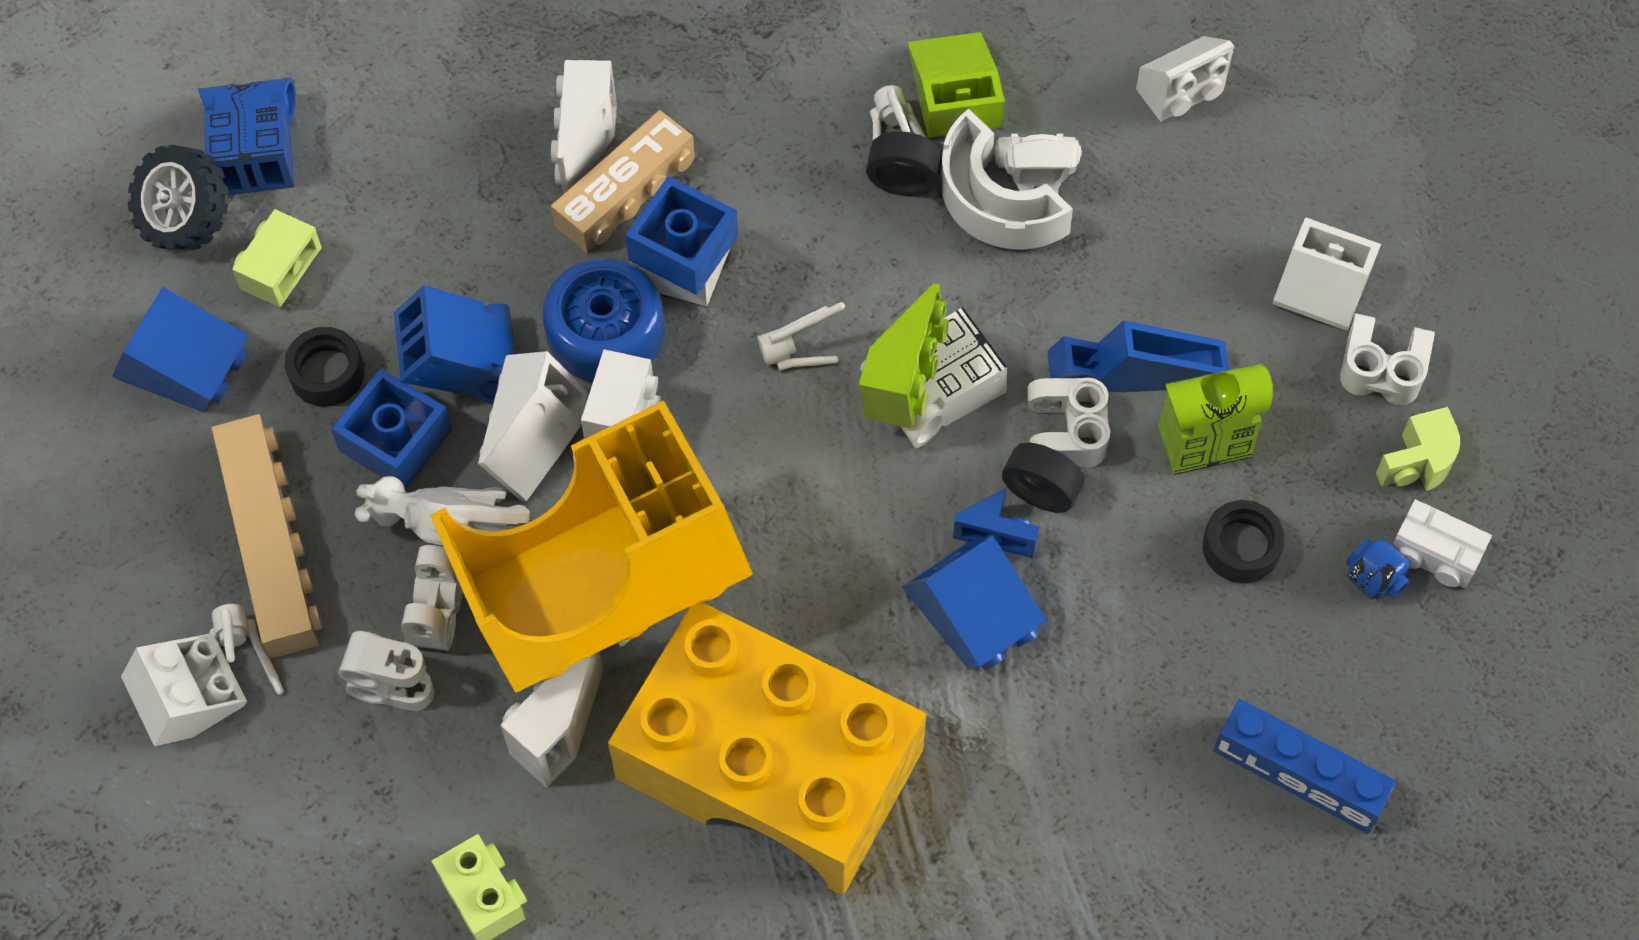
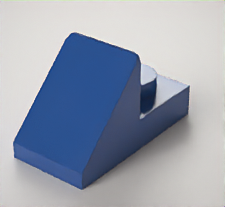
[953,489,1039,559]

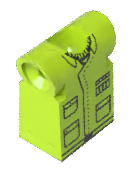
[1158,364,1273,475]

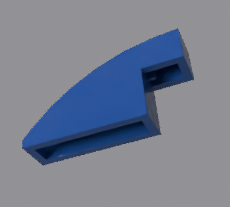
[1047,320,1229,392]

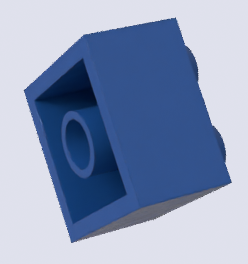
[625,176,738,295]
[331,368,453,489]

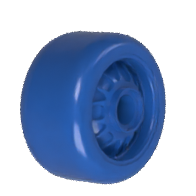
[543,258,665,383]

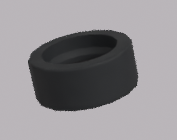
[866,131,942,197]
[285,327,365,407]
[1002,442,1085,513]
[1202,500,1285,583]

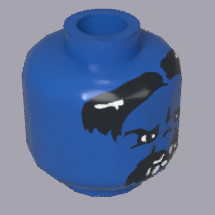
[1346,539,1410,600]

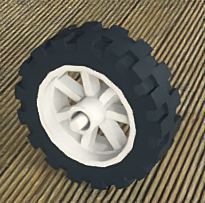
[128,145,228,251]

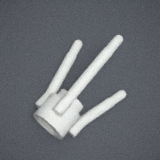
[870,85,927,140]
[757,302,845,372]
[209,604,284,695]

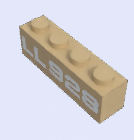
[551,110,695,253]

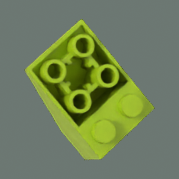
[907,32,1005,138]
[858,283,949,429]

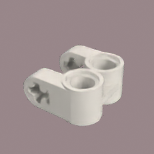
[1340,313,1435,405]
[1027,377,1111,468]
[401,545,463,651]
[338,631,435,711]

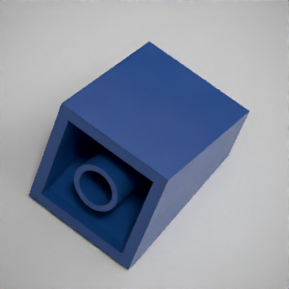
[112,287,249,412]
[902,535,1047,670]

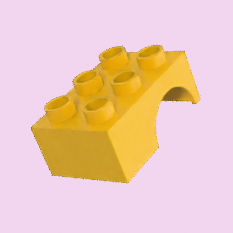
[430,400,753,693]
[608,602,927,896]

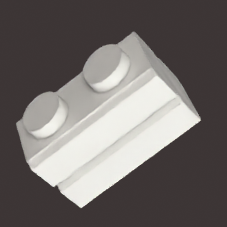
[1392,499,1492,589]

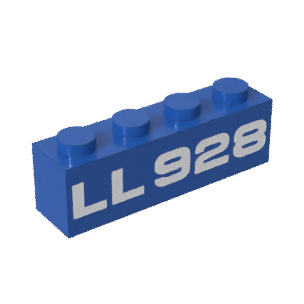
[1213,698,1397,834]

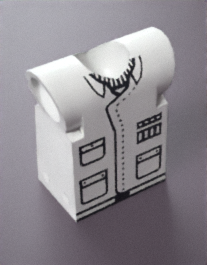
[860,307,1007,448]

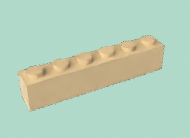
[212,414,323,659]

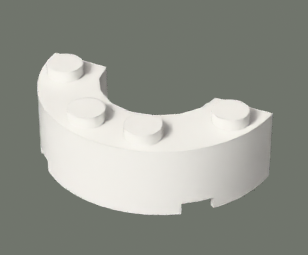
[941,109,1073,250]

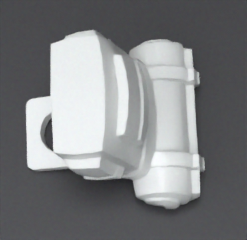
[993,134,1082,194]

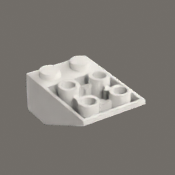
[551,60,617,194]
[478,351,588,502]
[500,651,603,788]

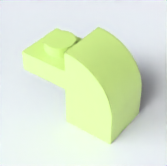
[1376,407,1460,491]

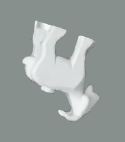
[355,476,530,545]

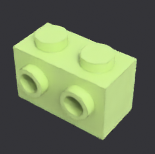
[232,209,322,308]
[432,834,527,940]

